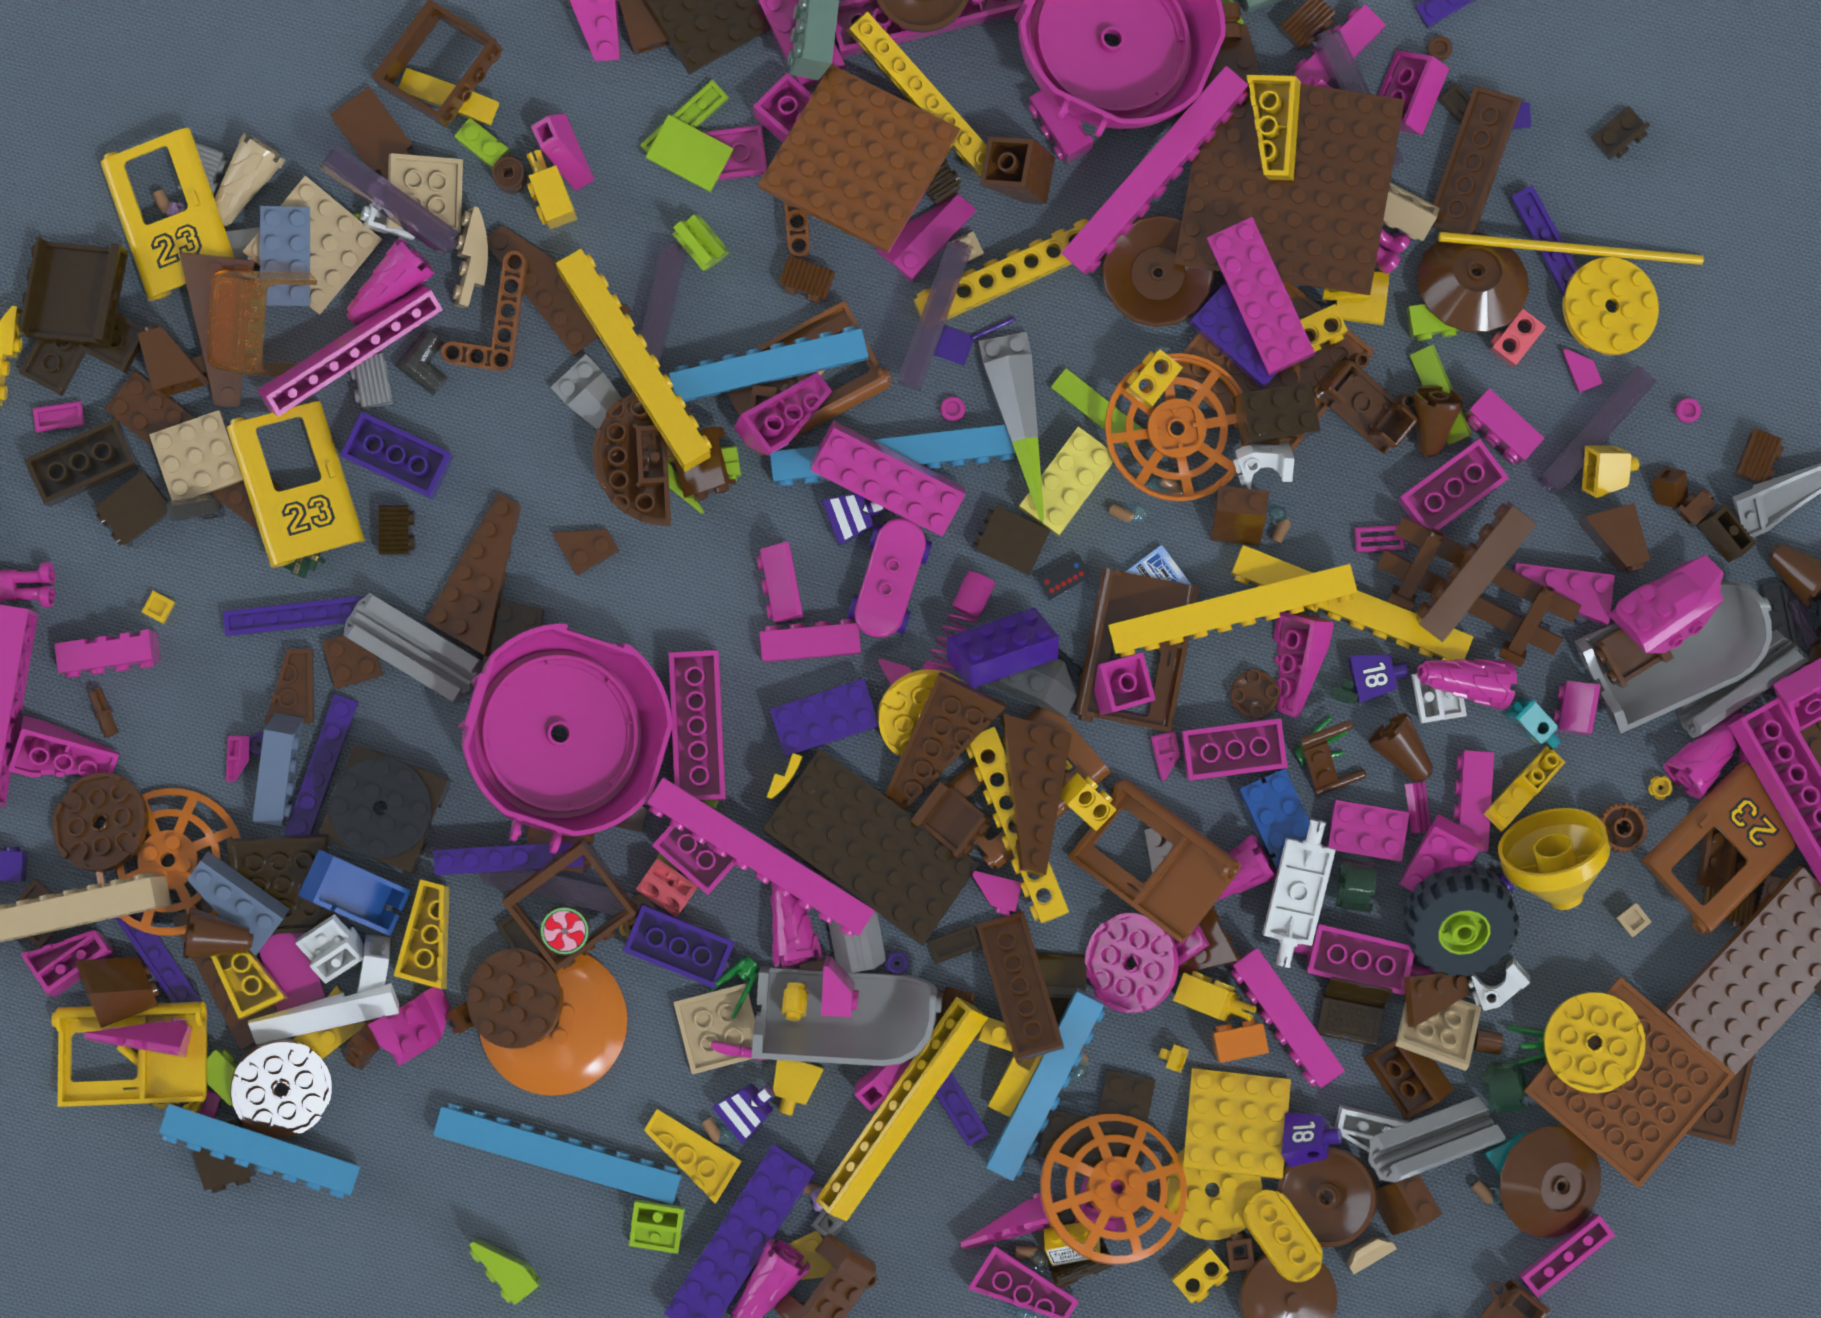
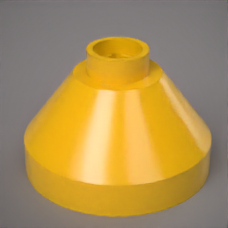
[1498,808,1610,910]

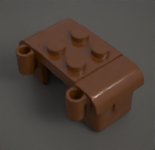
[1313,352,1418,454]
[774,1234,877,1318]
[1478,1278,1551,1318]

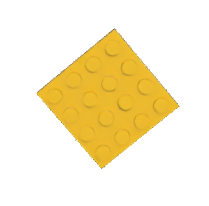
[1183,1068,1291,1179]

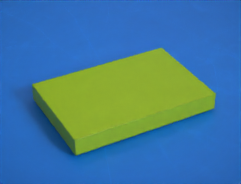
[645,114,734,193]

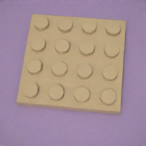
[242,176,382,315]

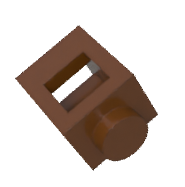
[1674,488,1717,528]
[1225,1233,1254,1271]

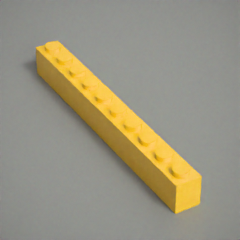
[556,249,712,472]
[1231,545,1474,661]
[1108,564,1358,657]
[815,997,988,1221]

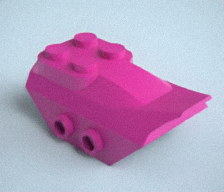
[1607,555,1724,653]

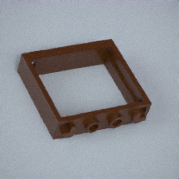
[372,0,503,128]
[501,838,637,972]

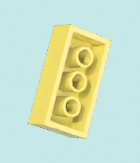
[1019,427,1114,537]

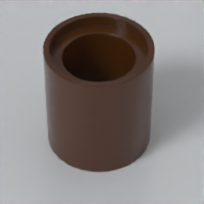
[1474,1029,1503,1055]

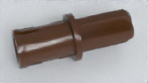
[88,688,120,738]

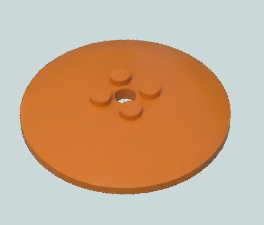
[479,954,628,1096]

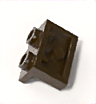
[1590,106,1650,161]

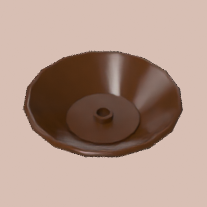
[1102,215,1215,327]
[1417,232,1529,332]
[1499,1126,1601,1238]

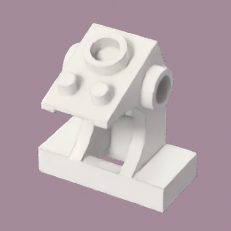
[1233,441,1294,489]
[1468,957,1530,1011]

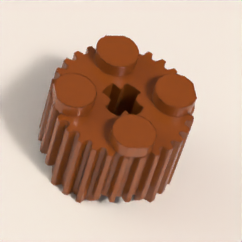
[1598,803,1649,853]

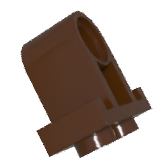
[343,1018,380,1071]

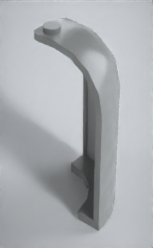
[1574,581,1772,734]
[752,966,942,1066]

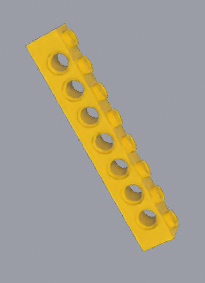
[846,12,987,177]
[914,218,1089,329]
[966,727,1069,924]

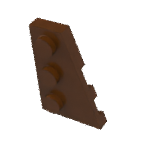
[264,649,314,724]
[1404,972,1470,1027]

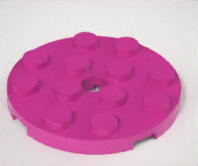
[1085,913,1178,1013]

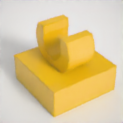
[1158,1044,1189,1073]

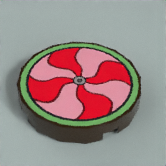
[540,905,590,955]

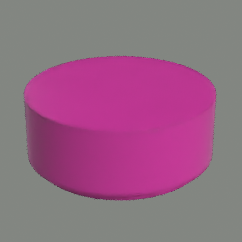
[941,397,965,422]
[1675,398,1701,424]

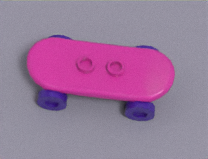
[847,518,933,638]

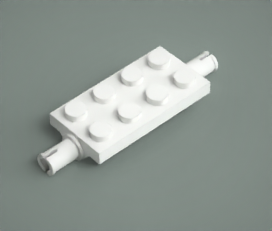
[1262,819,1335,968]

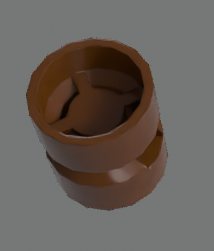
[1222,3,1244,44]
[492,157,527,194]

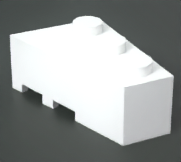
[1334,1105,1410,1152]

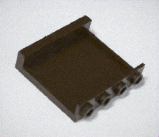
[18,237,128,346]

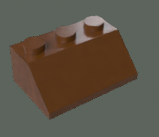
[1364,1035,1454,1120]

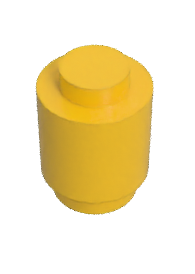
[781,982,809,1021]

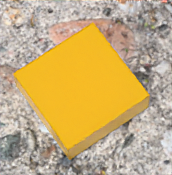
[141,591,176,624]

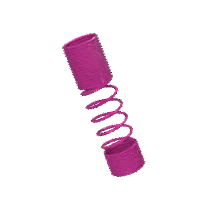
[922,570,996,675]

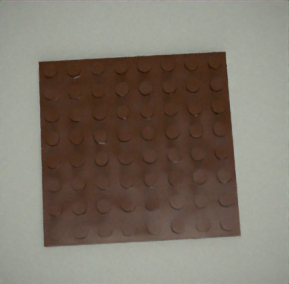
[1174,70,1405,296]

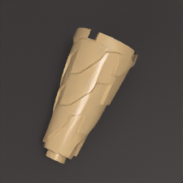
[214,132,286,226]

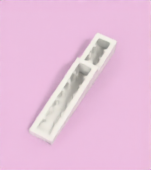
[248,983,399,1044]

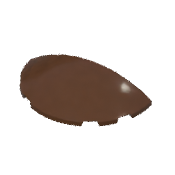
[593,391,671,526]

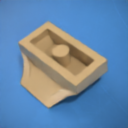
[1346,1236,1396,1274]

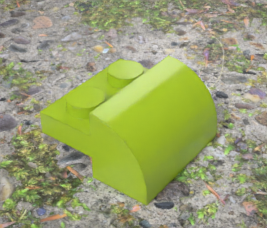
[672,214,731,271]
[629,1199,685,1254]

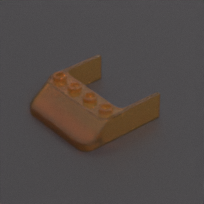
[207,271,317,376]

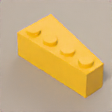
[1247,75,1301,180]
[394,879,450,989]
[211,917,288,1019]

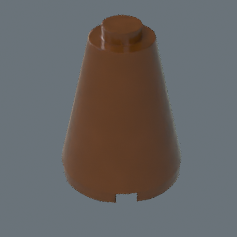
[1414,385,1464,457]
[1768,543,1821,609]
[1368,712,1433,782]
[183,908,254,958]

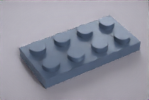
[260,206,310,306]

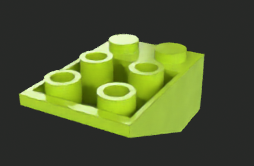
[469,1238,543,1305]

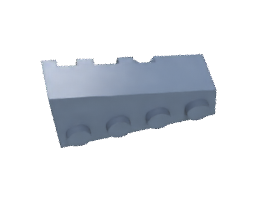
[252,713,304,827]
[187,851,289,956]

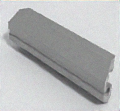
[344,593,482,704]
[1676,629,1810,738]
[819,872,886,973]
[1369,1096,1505,1182]

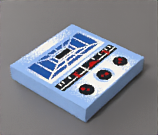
[1126,545,1191,585]

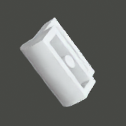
[1411,674,1467,724]
[295,914,364,984]

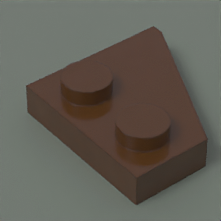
[553,529,620,576]

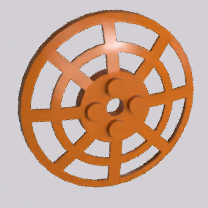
[1104,353,1247,502]
[96,788,241,936]
[1040,1114,1187,1265]

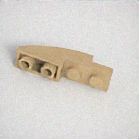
[452,206,488,309]

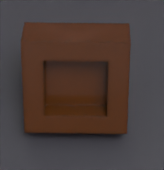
[445,1002,474,1034]

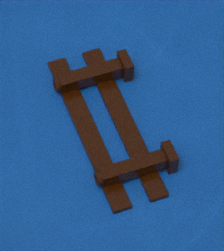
[1376,516,1581,667]

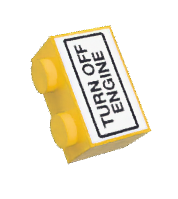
[1044,1220,1101,1266]

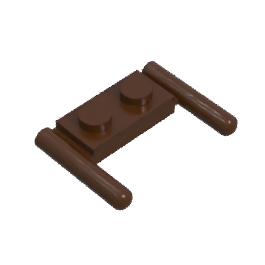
[1300,720,1367,796]

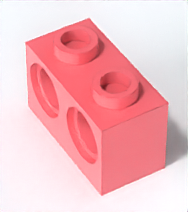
[1490,309,1546,368]
[636,858,698,918]

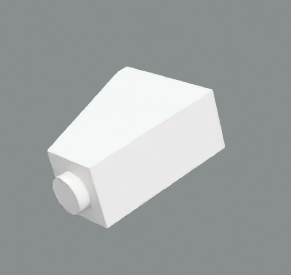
[357,934,390,993]

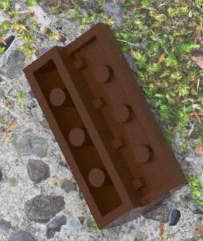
[1696,787,1746,889]

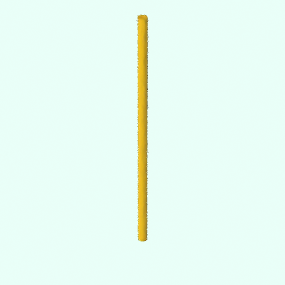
[1438,232,1704,265]

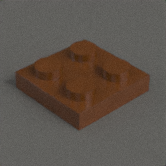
[322,635,384,689]

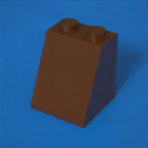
[980,137,1055,204]
[137,325,210,398]
[1210,486,1269,546]
[1578,503,1650,573]
[75,957,159,1028]
[1376,1173,1443,1235]

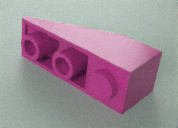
[531,113,595,191]
[854,1056,915,1112]

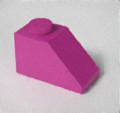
[972,871,1022,915]

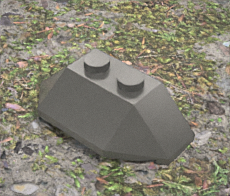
[986,659,1077,719]

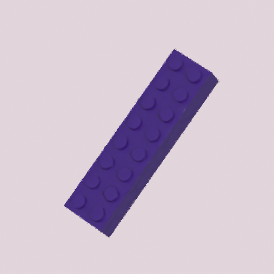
[664,1144,817,1318]

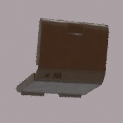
[1036,952,1087,1025]
[1316,977,1393,1047]
[1035,1210,1112,1288]

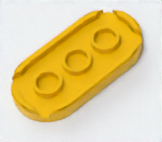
[1243,1190,1323,1282]

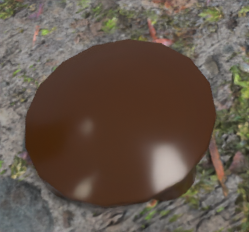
[1230,669,1280,719]

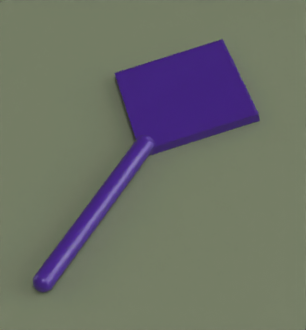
[935,317,1015,366]

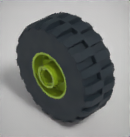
[1403,865,1519,976]

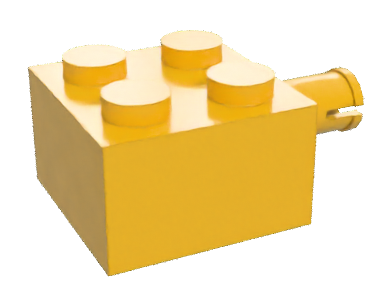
[526,150,577,230]
[1173,971,1256,1023]

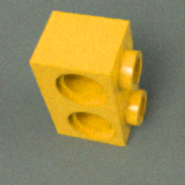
[1300,304,1348,353]
[1126,349,1183,409]
[1060,772,1117,831]
[1171,1246,1229,1303]

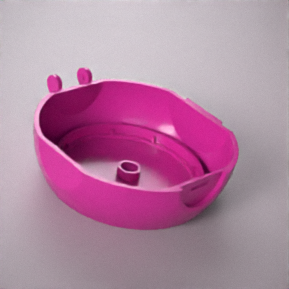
[1014,0,1226,138]
[457,624,672,854]

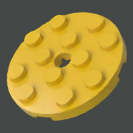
[1562,257,1659,356]
[878,669,963,756]
[1544,992,1645,1093]
[1165,1148,1262,1240]

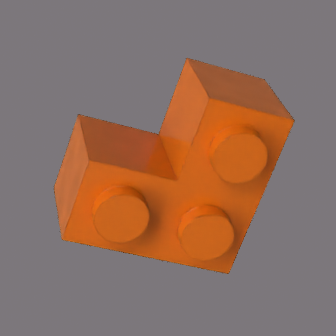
[1211,1019,1269,1063]

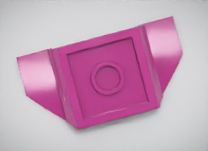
[369,987,450,1067]

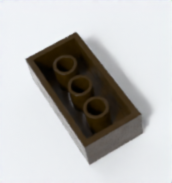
[24,418,140,507]

